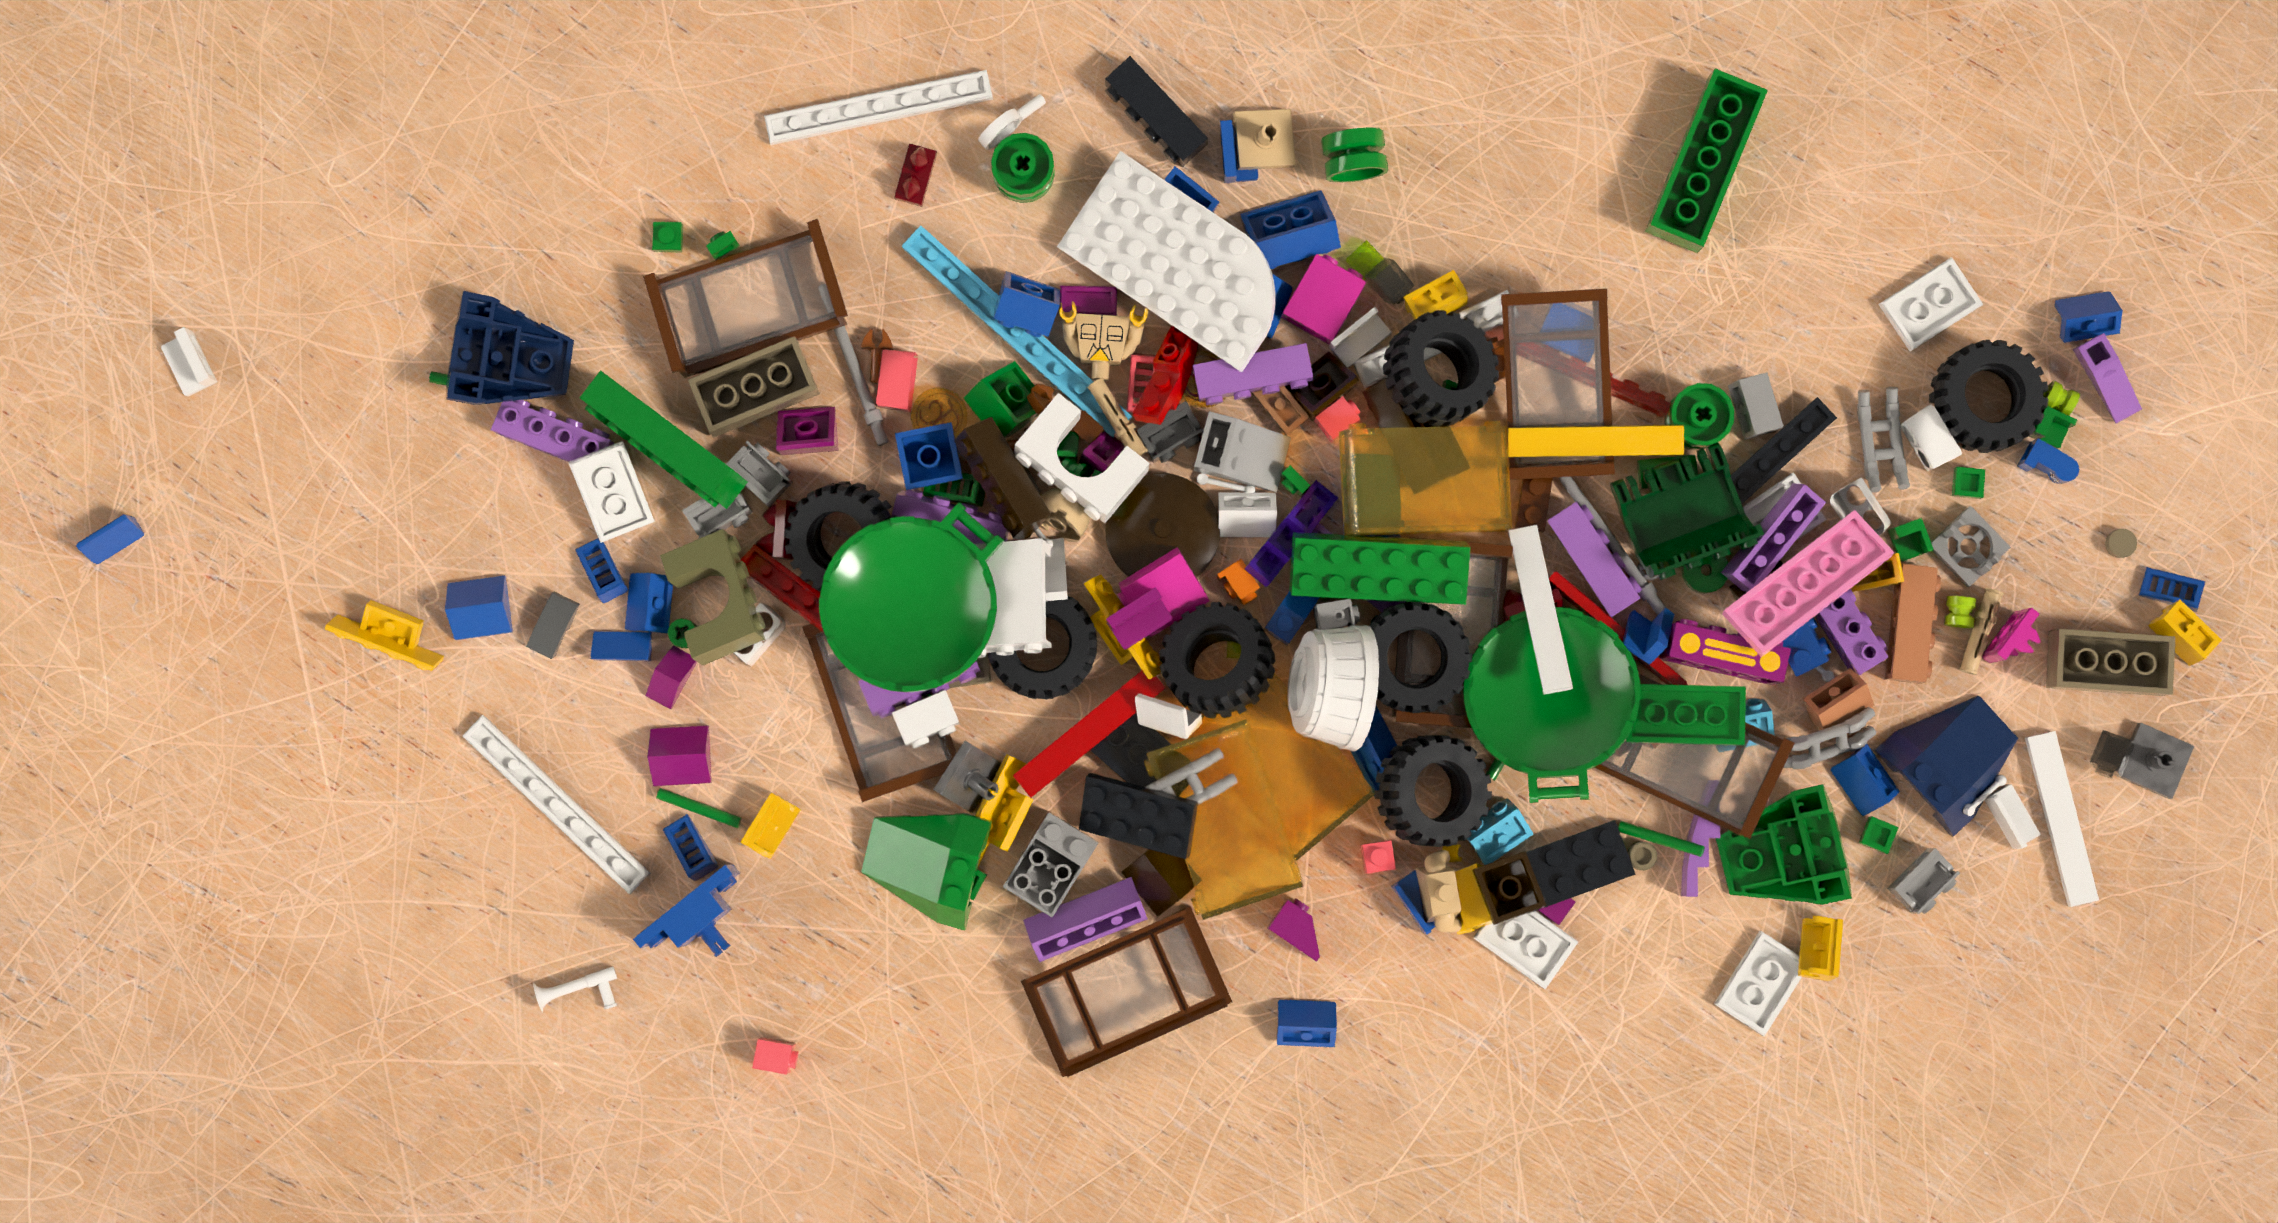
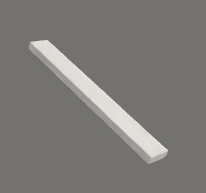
[764,70,993,145]
[463,715,650,894]

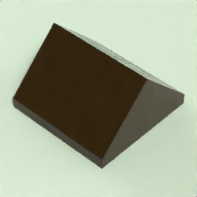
[1285,351,1359,421]
[1122,849,1202,917]
[1472,851,1547,925]

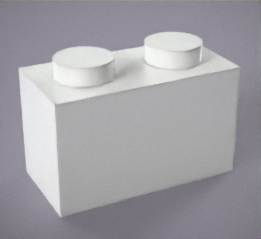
[892,690,960,749]

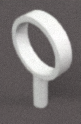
[978,94,1046,150]

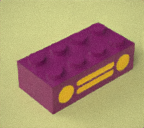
[1660,619,1791,685]

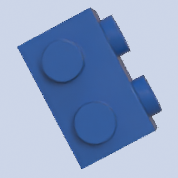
[1783,617,1832,677]

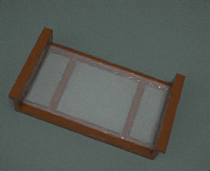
[643,219,848,378]
[1501,288,1615,480]
[1392,537,1513,728]
[802,624,957,802]
[1594,674,1795,839]
[1021,906,1232,1077]

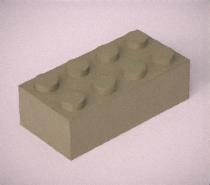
[688,336,820,437]
[2046,629,2175,696]

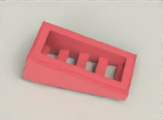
[1126,353,1156,412]

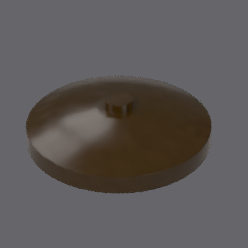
[1105,473,1220,578]

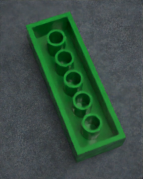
[1645,68,1768,253]
[579,370,748,509]
[1289,532,1471,605]

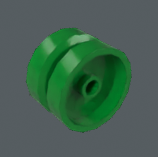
[1321,127,1388,183]
[991,133,1055,203]
[1665,383,1735,451]

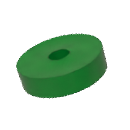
[1681,555,1728,594]

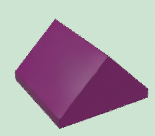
[776,406,839,455]
[647,725,712,786]

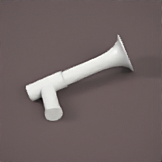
[533,966,617,1012]

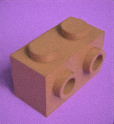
[1803,668,1874,730]

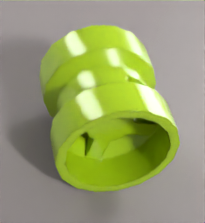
[2043,380,2080,416]
[1944,596,1976,628]

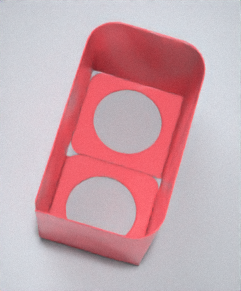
[876,350,918,412]

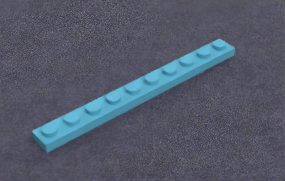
[902,225,1132,438]

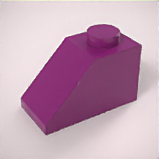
[1267,898,1320,962]

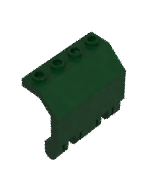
[1610,443,1764,580]

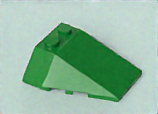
[1716,784,1852,905]
[861,813,992,931]

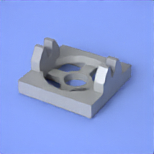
[1931,506,2011,587]

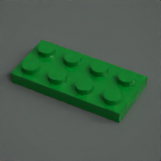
[1626,684,1746,746]

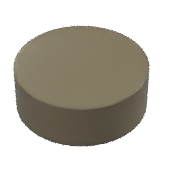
[2105,529,2137,558]
[1627,841,1657,871]

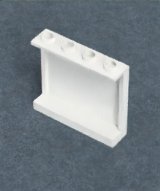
[975,538,1051,658]

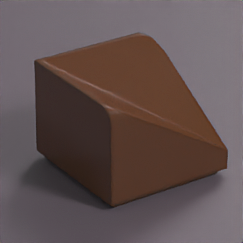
[1072,410,1104,446]

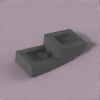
[526,591,580,659]

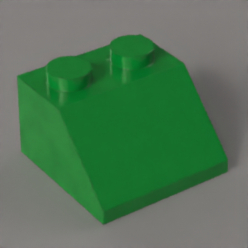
[964,361,1043,439]

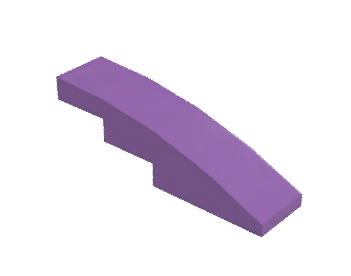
[1681,780,1720,897]

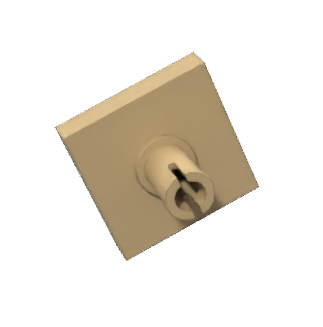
[1233,109,1296,170]

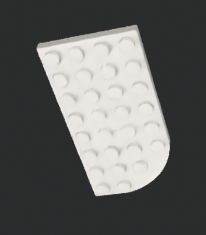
[1057,151,1275,372]

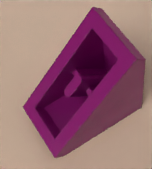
[1078,431,1125,474]
[645,645,697,709]

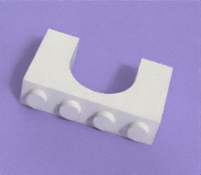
[1014,393,1150,523]

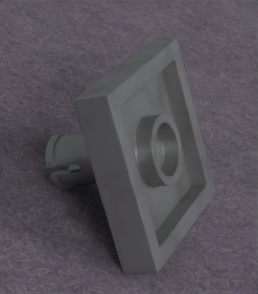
[2115,723,2194,799]
[933,741,1001,813]

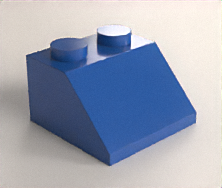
[994,271,1060,337]

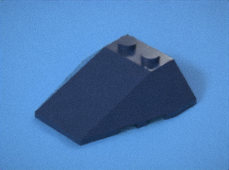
[446,291,574,405]
[1874,695,2018,837]

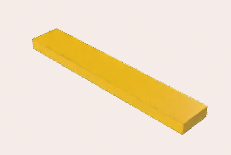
[1508,425,1684,457]

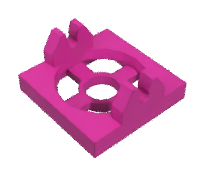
[1982,608,2041,664]

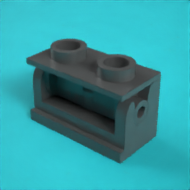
[1136,401,1204,463]

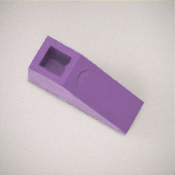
[2073,333,2142,424]

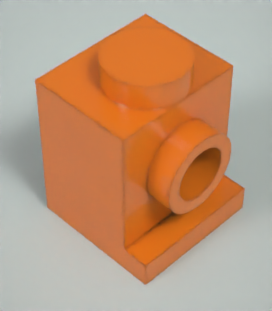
[1216,559,1260,606]

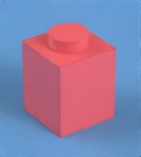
[1314,396,1361,443]
[1360,840,1396,874]
[752,1037,799,1075]

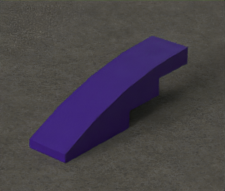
[1245,480,1338,587]

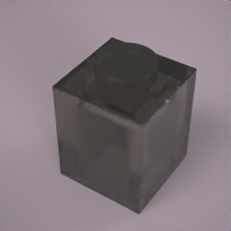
[1364,258,1415,305]
[2090,730,2134,778]

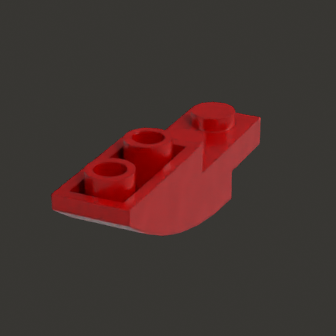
[1132,325,1198,425]

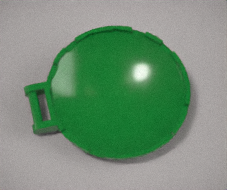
[819,502,1004,692]
[1464,607,1641,803]

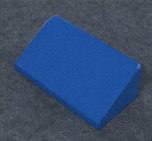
[76,514,144,564]
[591,632,652,661]

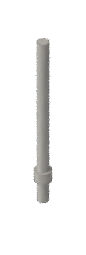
[818,284,889,446]
[1559,477,1666,615]

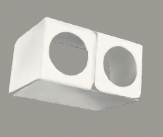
[1900,404,1962,471]
[1830,478,1892,535]
[733,603,786,667]

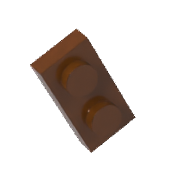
[1515,478,1553,533]

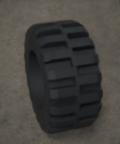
[1383,310,1499,427]
[1929,339,2049,453]
[784,481,897,591]
[987,596,1097,700]
[1159,602,1276,719]
[1369,602,1472,713]
[1375,735,1492,847]

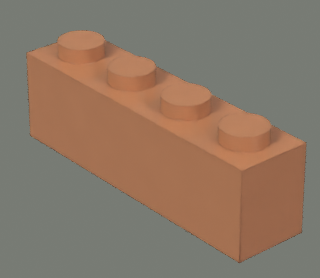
[1885,564,1941,684]

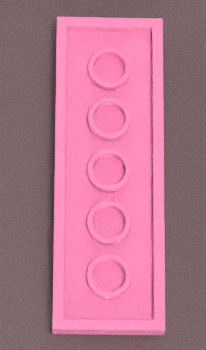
[1722,510,1894,657]

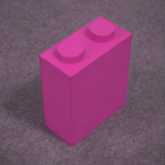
[1281,254,1366,345]
[1118,547,1210,637]

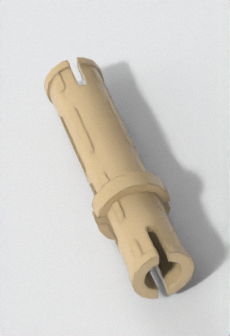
[1087,377,1148,456]
[1958,588,2004,675]

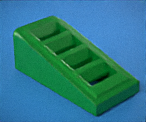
[923,473,985,507]

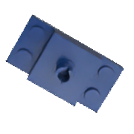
[633,864,740,957]

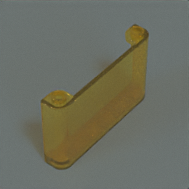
[1339,421,1513,536]
[1186,672,1375,861]
[1144,719,1304,920]

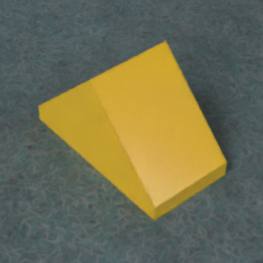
[1850,553,1904,592]

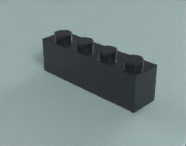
[1105,56,1208,167]

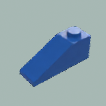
[1264,591,1320,646]

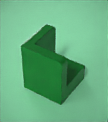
[2029,406,2078,449]
[1057,431,1079,462]
[1888,518,1934,562]

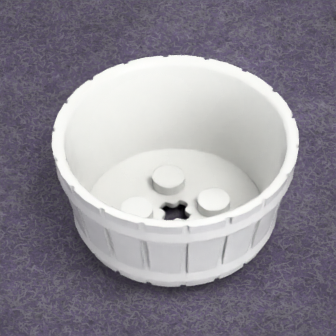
[1288,625,1379,751]

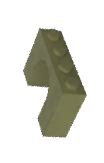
[660,529,765,666]

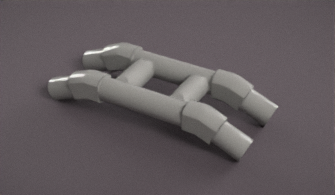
[1857,387,1910,493]
[1781,707,1876,769]
[1144,748,1238,805]

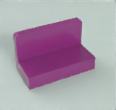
[1105,587,1172,650]

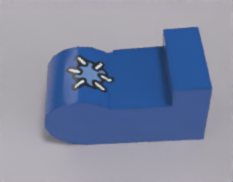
[2017,438,2079,484]

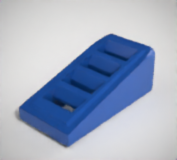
[575,538,628,603]
[2139,567,2205,612]
[663,814,719,881]

